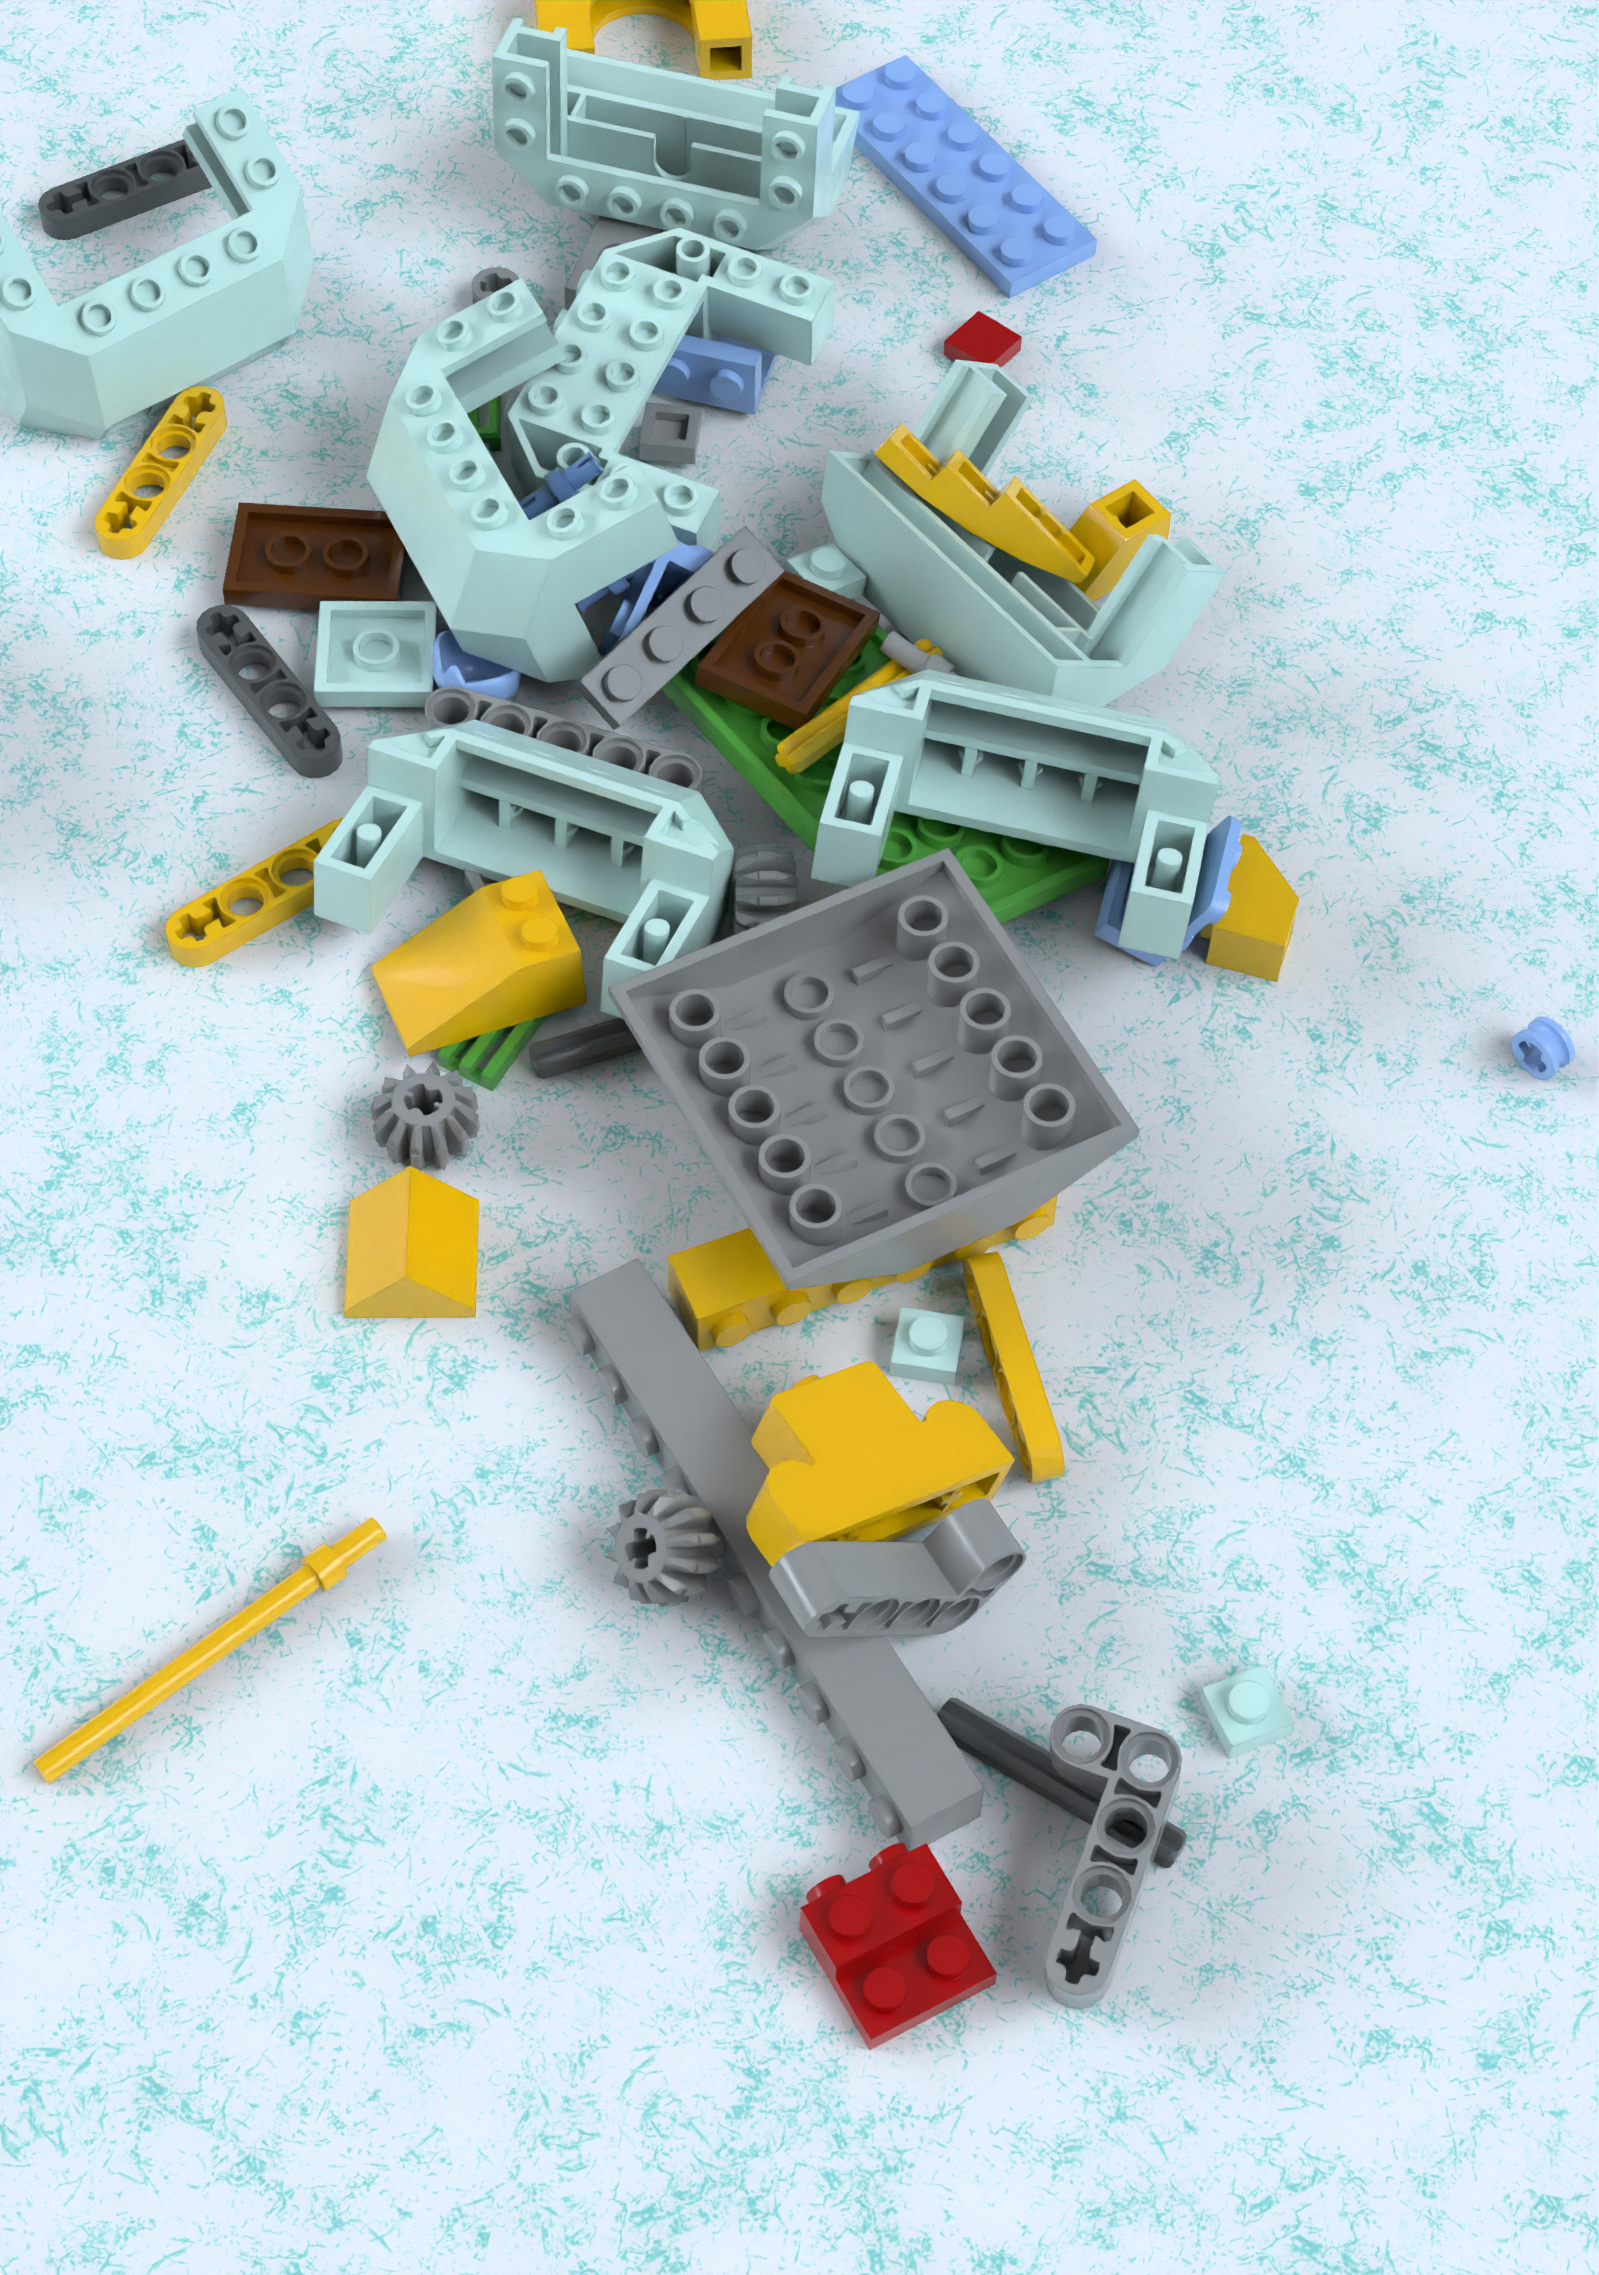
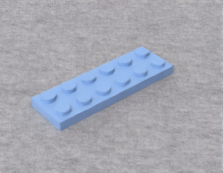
[835,55,1097,298]

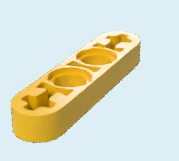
[94,386,227,560]
[165,818,343,968]
[963,1251,1065,1483]

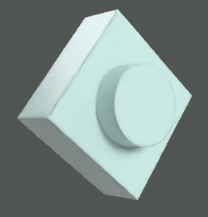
[784,542,867,599]
[890,1307,966,1386]
[1199,1665,1295,1759]

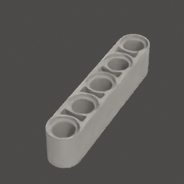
[424,686,703,796]

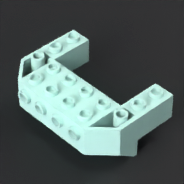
[503,228,835,550]
[811,669,1220,959]
[314,719,734,1019]

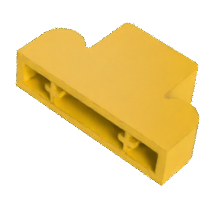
[746,1361,1015,1567]

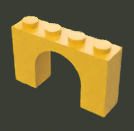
[533,0,752,80]

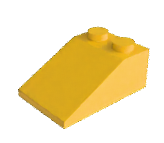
[371,870,587,1057]

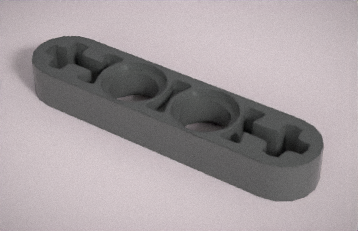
[38,139,212,240]
[196,605,343,778]

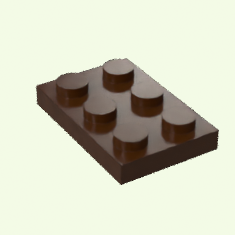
[222,502,408,611]
[694,571,881,730]

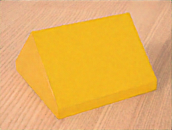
[344,1166,479,1318]

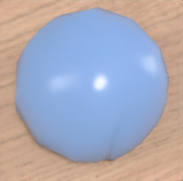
[433,629,522,700]

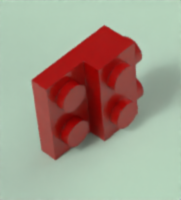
[799,1843,997,2050]

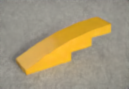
[874,422,1096,584]

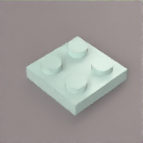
[314,601,439,707]

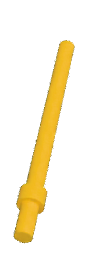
[33,1517,387,1784]

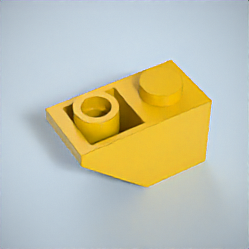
[1069,479,1171,602]
[1200,834,1299,982]

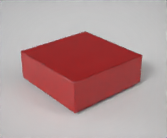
[944,311,1022,368]

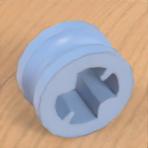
[1511,1016,1575,1080]

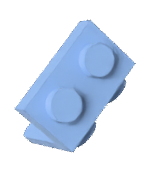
[652,335,778,415]
[598,541,713,656]
[1094,815,1242,968]

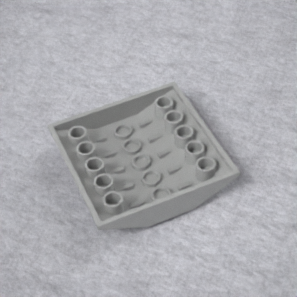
[608,847,1139,1290]

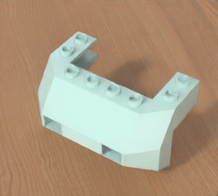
[492,17,860,250]
[0,88,314,440]
[366,278,680,683]
[821,359,1227,707]

